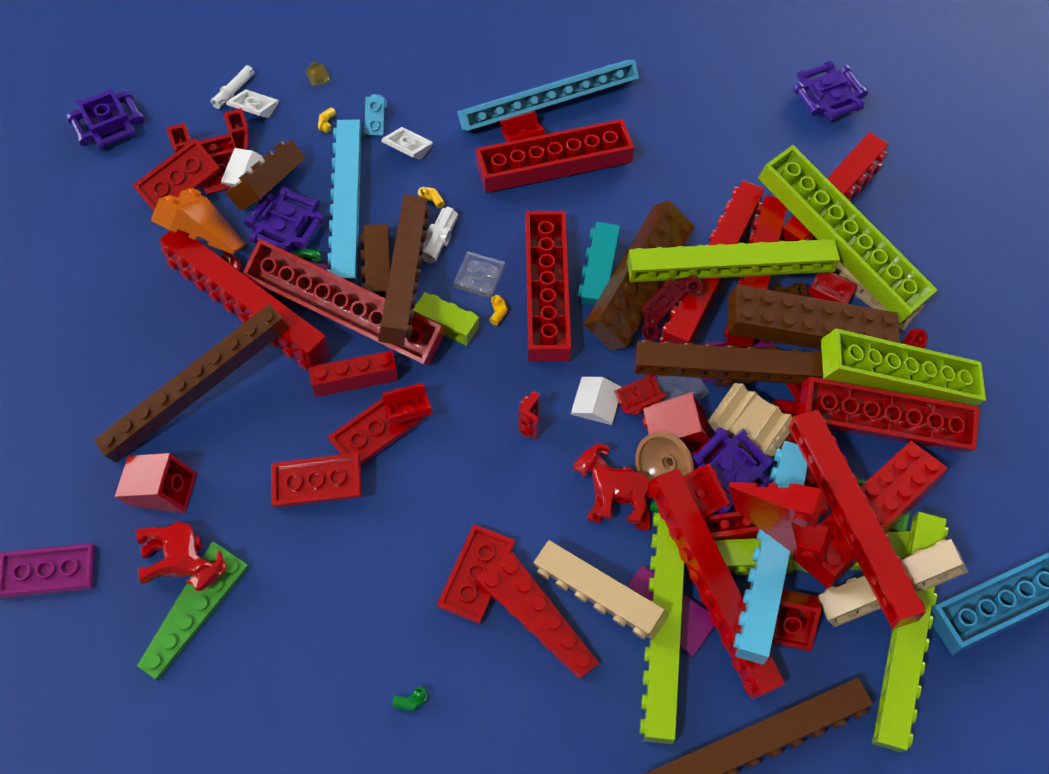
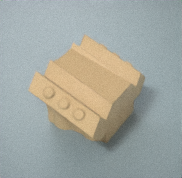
[708,383,793,458]

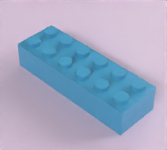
[930,552,1049,656]

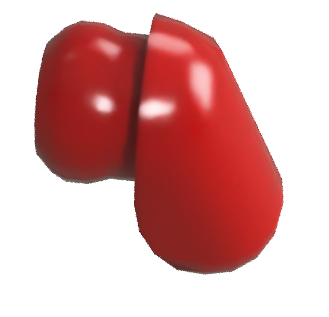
[222,252,241,272]

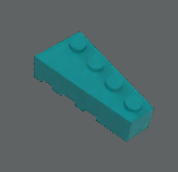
[578,221,620,306]

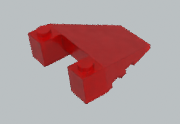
[166,108,249,195]
[728,482,831,564]

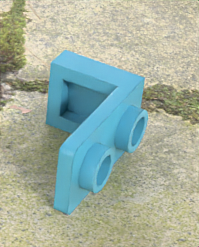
[364,94,387,136]

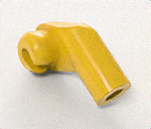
[318,108,336,133]
[418,187,445,209]
[489,295,508,326]

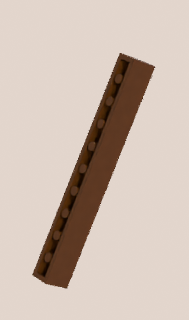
[378,194,430,346]
[94,303,290,463]
[634,340,828,384]
[646,678,873,774]

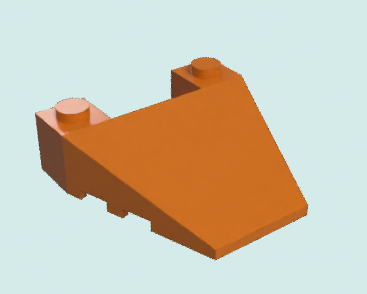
[151,188,246,254]

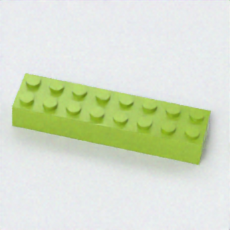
[821,329,986,406]

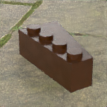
[225,139,306,211]

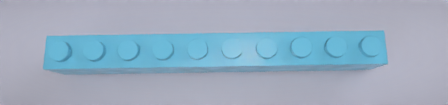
[457,60,639,131]
[327,119,362,285]
[733,441,808,665]

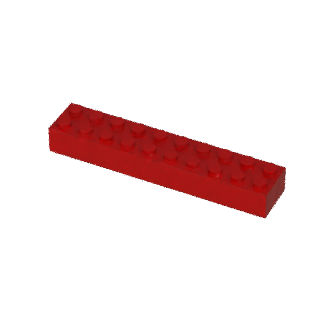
[659,180,765,344]
[159,229,331,371]
[243,238,447,366]

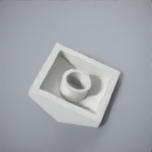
[226,89,279,118]
[381,127,433,160]
[221,148,263,187]
[571,377,621,425]

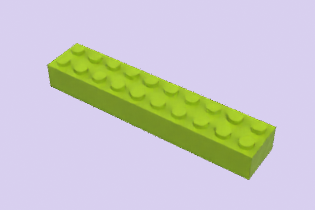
[758,145,938,324]

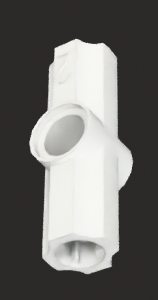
[420,207,458,264]

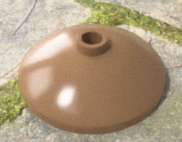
[635,432,694,481]

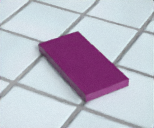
[0,543,95,599]
[627,565,715,658]

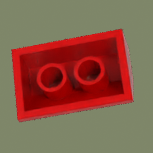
[748,583,822,651]

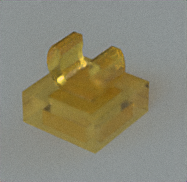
[305,61,329,87]

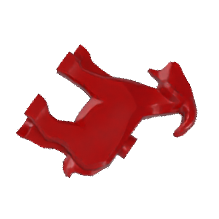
[573,444,652,531]
[136,521,227,592]

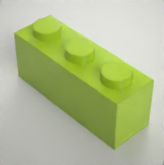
[412,292,479,346]

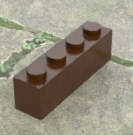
[360,224,391,298]

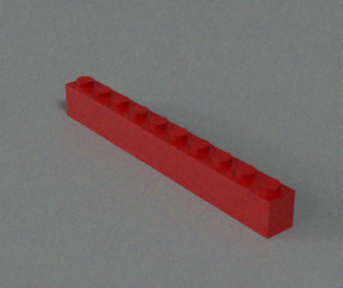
[788,410,926,629]
[647,468,785,699]

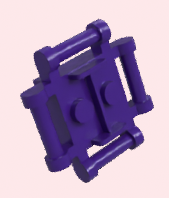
[792,60,868,121]
[66,87,145,150]
[244,187,326,252]
[692,427,774,514]

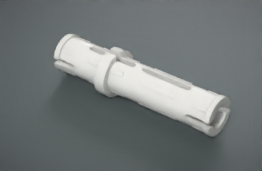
[210,65,255,109]

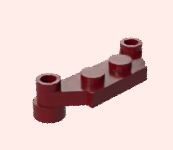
[641,275,703,341]

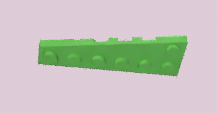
[137,541,249,682]

